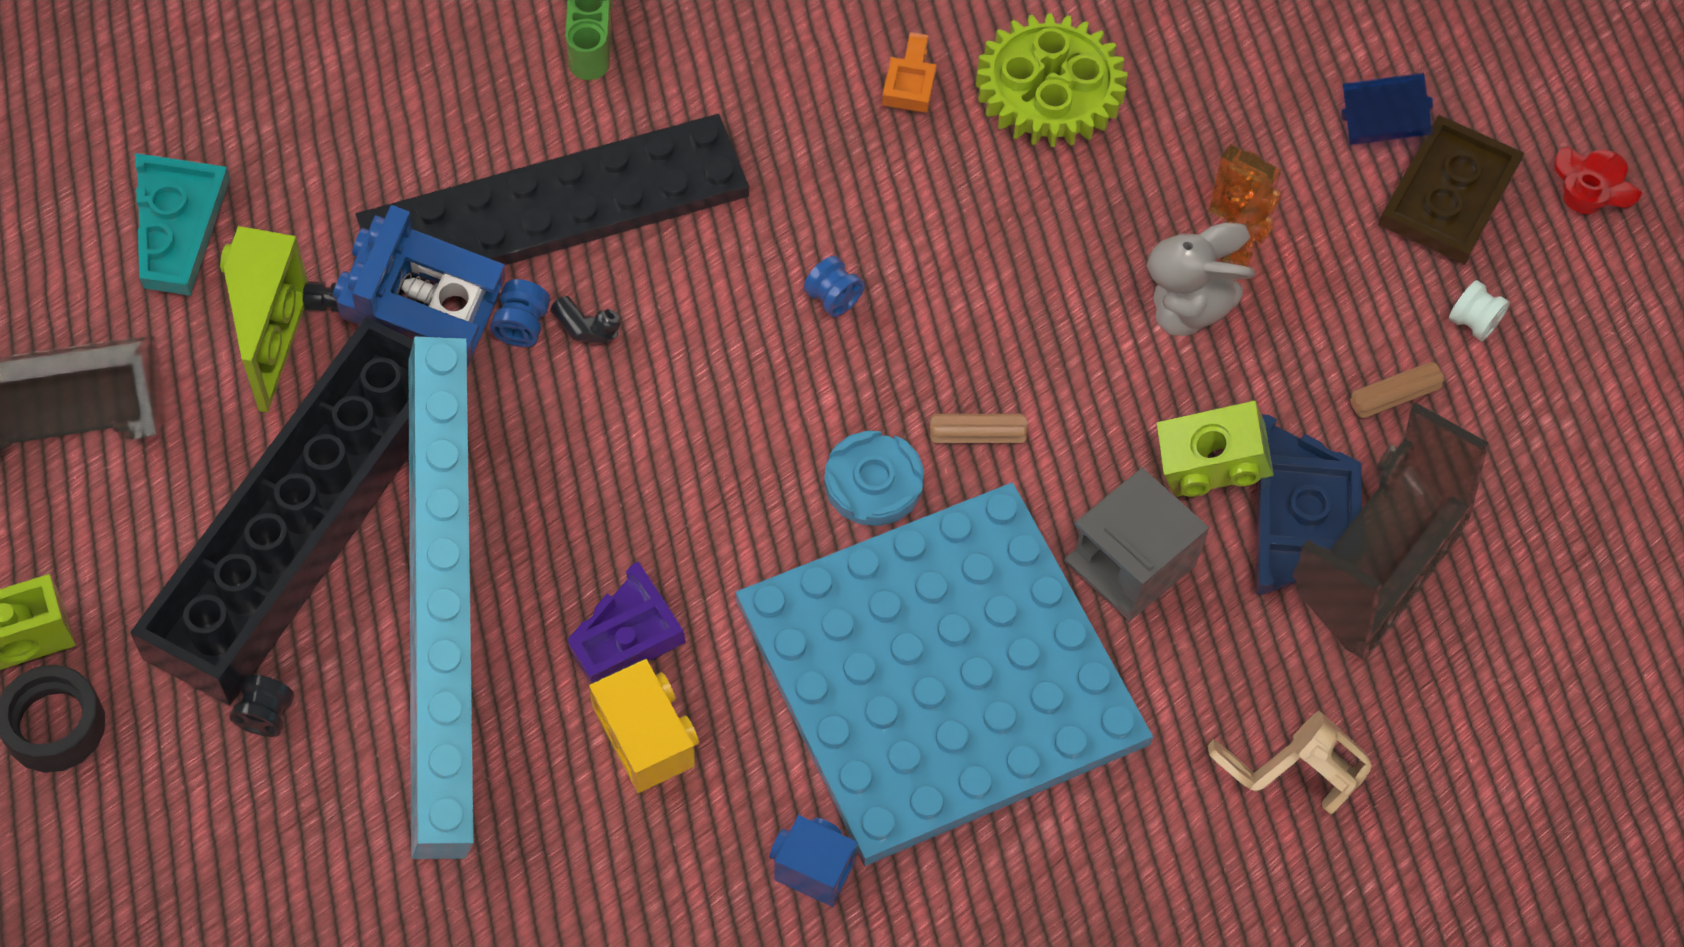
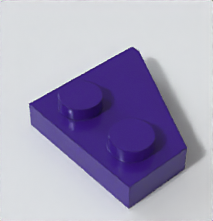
[567,562,686,684]

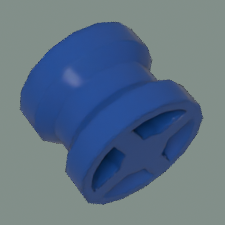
[804,256,865,317]

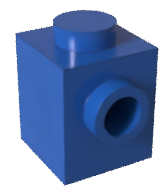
[769,815,858,907]

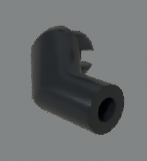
[550,296,621,344]

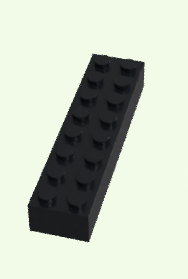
[130,317,414,706]

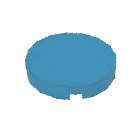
[824,430,924,526]

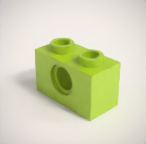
[1157,401,1274,497]
[0,574,76,670]

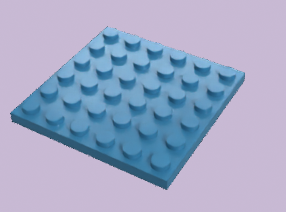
[735,482,1153,866]

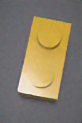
[589,659,699,793]

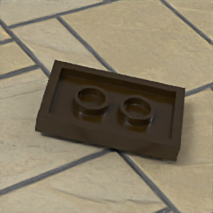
[1378,114,1525,265]

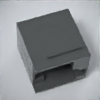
[1064,468,1210,622]

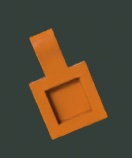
[882,32,936,113]

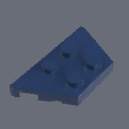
[1256,414,1362,595]

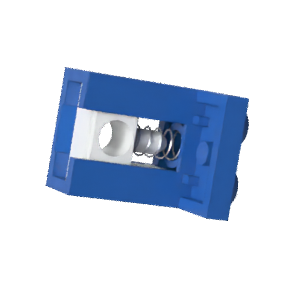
[333,205,505,367]

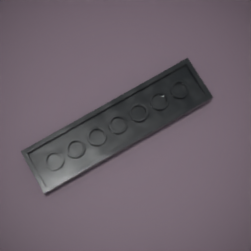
[355,113,749,295]

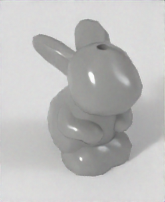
[1147,223,1255,336]

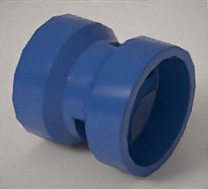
[490,279,551,347]

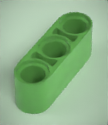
[565,0,613,80]

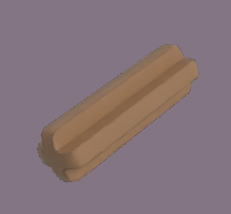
[1350,362,1444,418]
[929,414,1027,443]

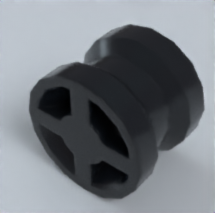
[229,675,295,737]

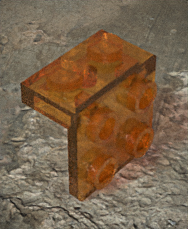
[1209,144,1283,267]

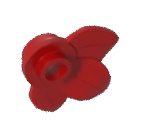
[1554,147,1643,214]

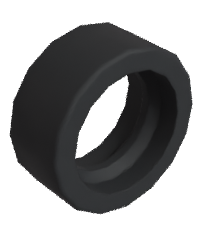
[0,665,105,773]

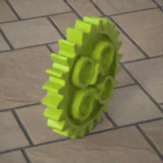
[976,13,1127,147]

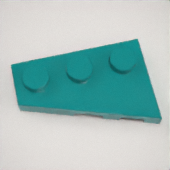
[135,153,230,296]

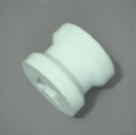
[1449,280,1510,341]

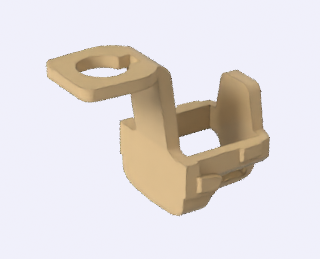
[1208,711,1371,814]

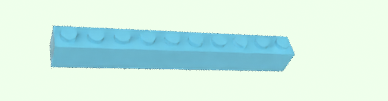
[409,337,473,859]

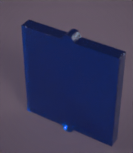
[1341,73,1433,145]

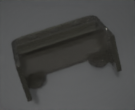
[0,336,164,458]
[1293,403,1489,660]

